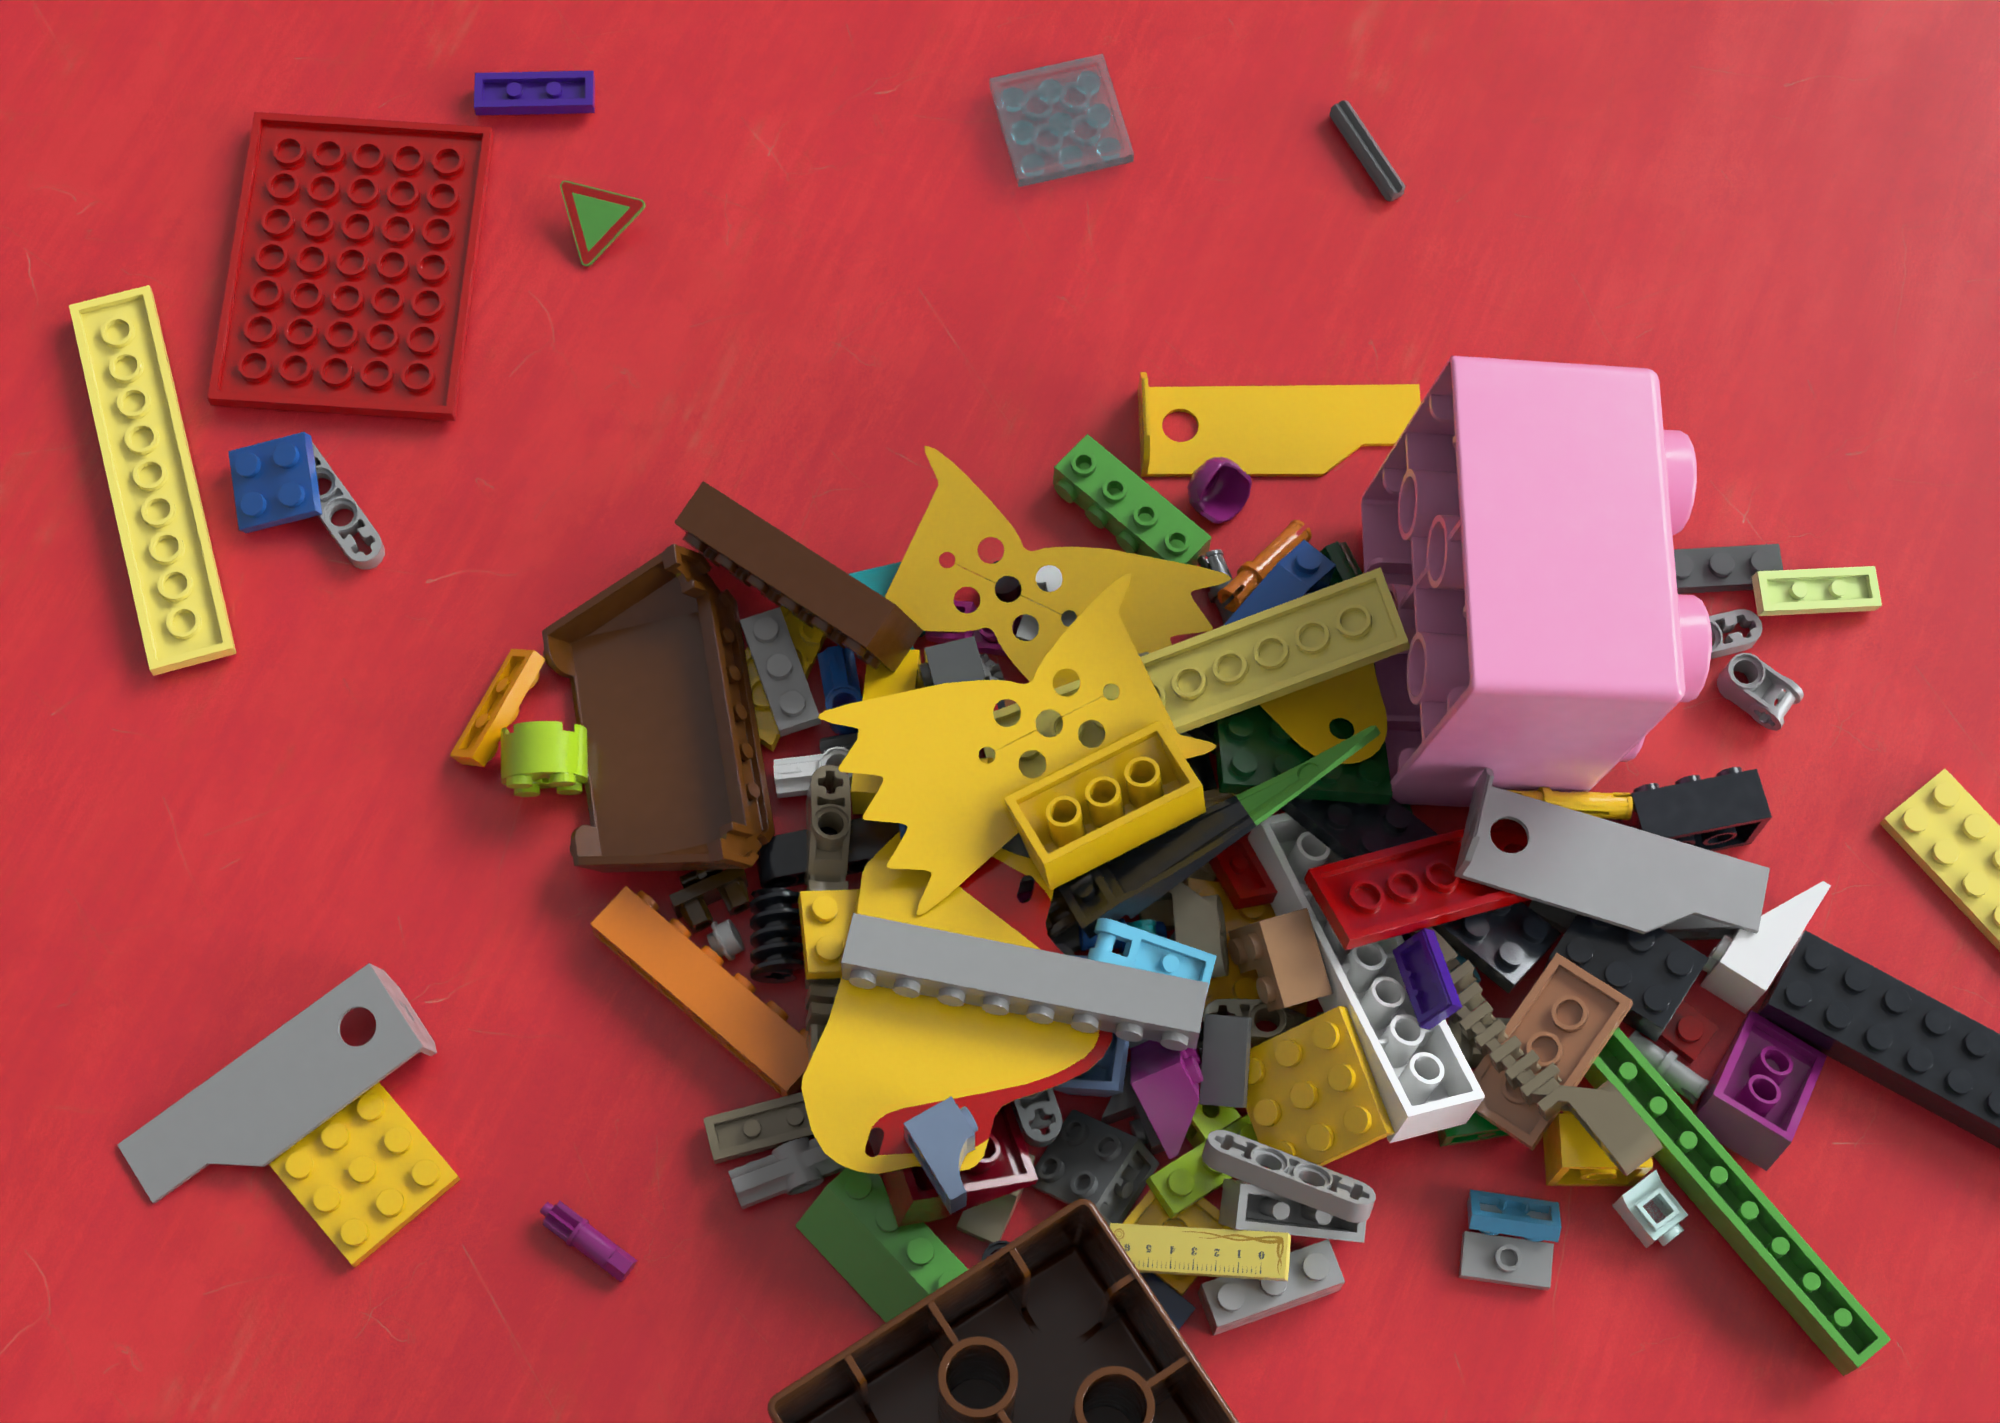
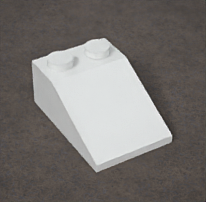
[1700,881,1831,1014]

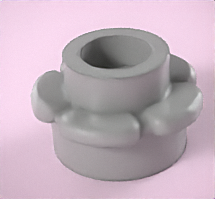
[707,919,745,961]

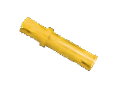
[1504,787,1633,820]

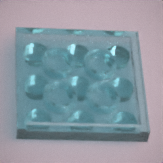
[989,54,1134,187]

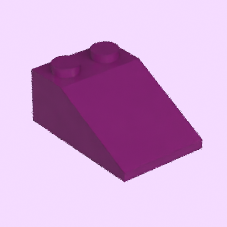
[1694,1010,1827,1171]

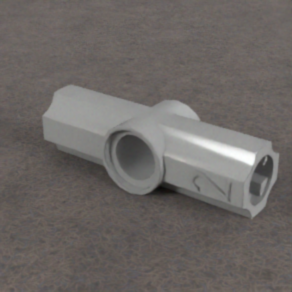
[728,1137,846,1209]

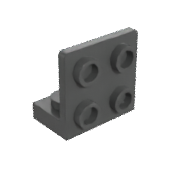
[1031,1110,1160,1227]

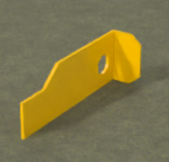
[1138,372,1421,477]

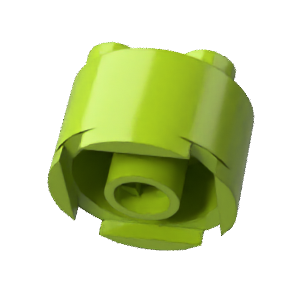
[501,721,588,797]

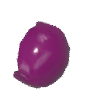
[1187,456,1252,524]

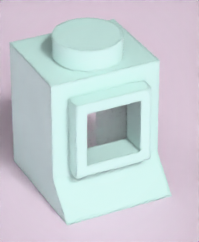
[1612,1170,1688,1248]

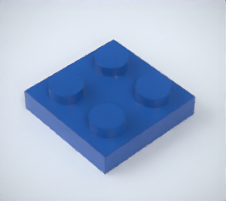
[228,432,322,533]

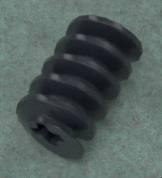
[750,888,805,984]

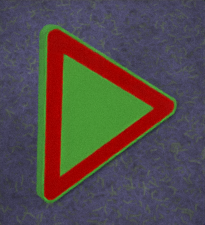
[560,180,646,267]

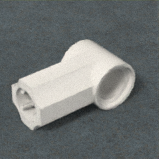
[773,747,853,798]

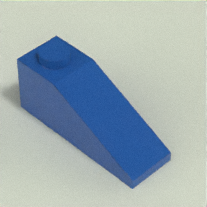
[1223,540,1336,626]

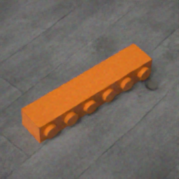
[590,886,809,1097]

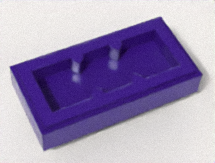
[1392,928,1463,1030]

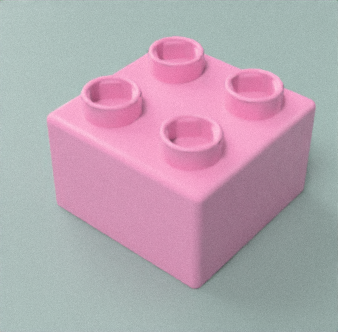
[1361,356,1712,807]

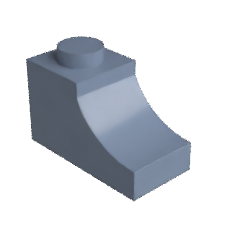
[903,1096,978,1215]

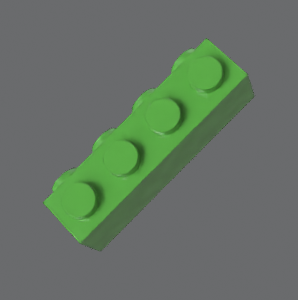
[1053,434,1212,566]

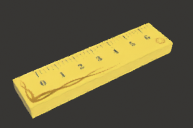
[1110,1223,1291,1281]

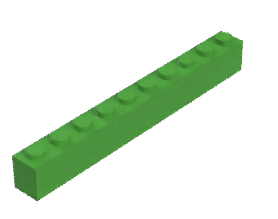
[1584,1027,1891,1376]

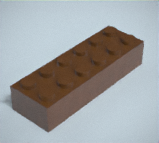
[674,481,923,672]

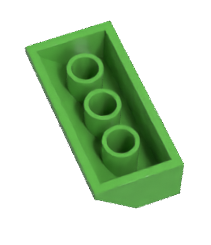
[795,1168,968,1323]

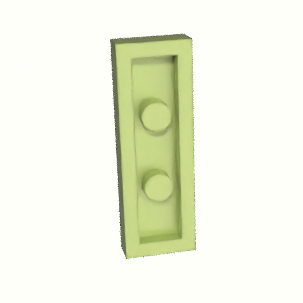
[1751,566,1882,616]

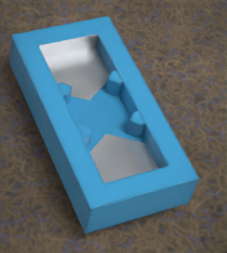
[1467,1189,1562,1242]

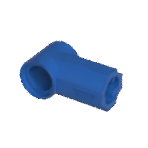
[817,646,863,735]

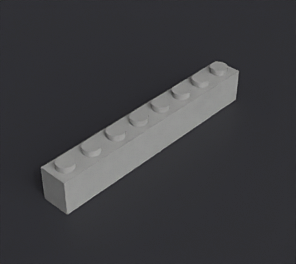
[841,913,1209,1051]

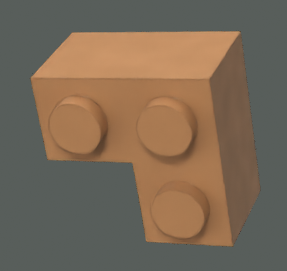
[1228,908,1333,1012]

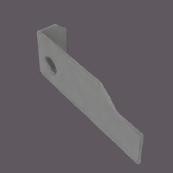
[1454,767,1770,934]
[118,963,437,1203]

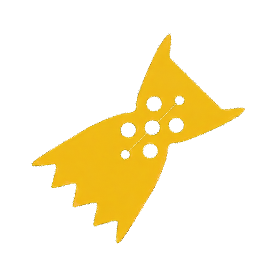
[885,446,1231,689]
[818,573,1217,915]

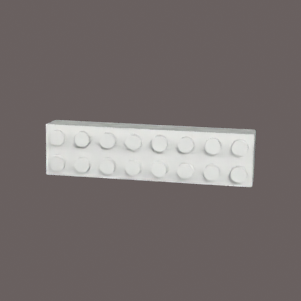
[1247,813,1485,1143]

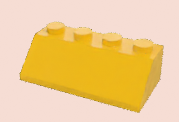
[1004,720,1206,891]

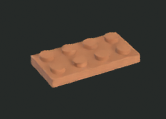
[1473,953,1633,1151]

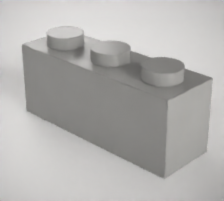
[1219,1178,1366,1243]
[1197,1239,1345,1336]

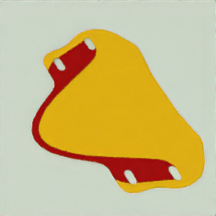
[801,832,1112,1174]

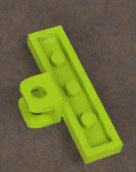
[1145,1095,1258,1219]

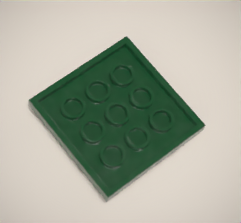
[1212,663,1393,805]

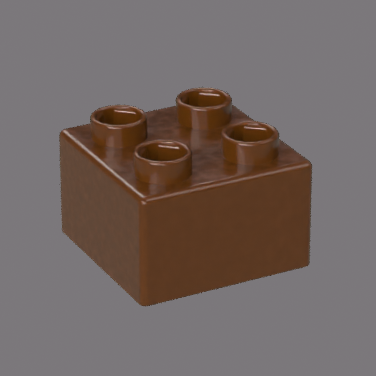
[767,1199,1239,1423]

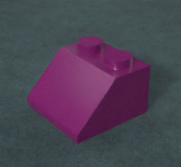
[1131,1040,1203,1159]

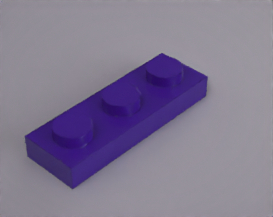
[474,71,595,115]

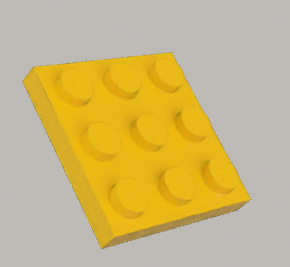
[1246,1006,1395,1169]
[269,1082,461,1268]

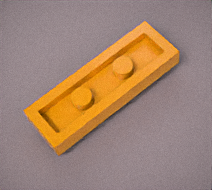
[450,649,546,767]

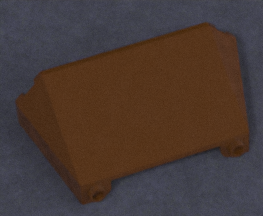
[542,544,775,873]

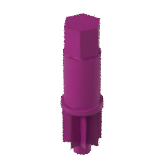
[540,1201,638,1282]

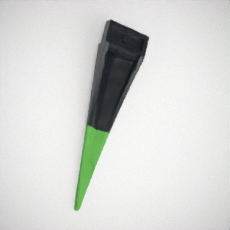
[1058,725,1380,939]

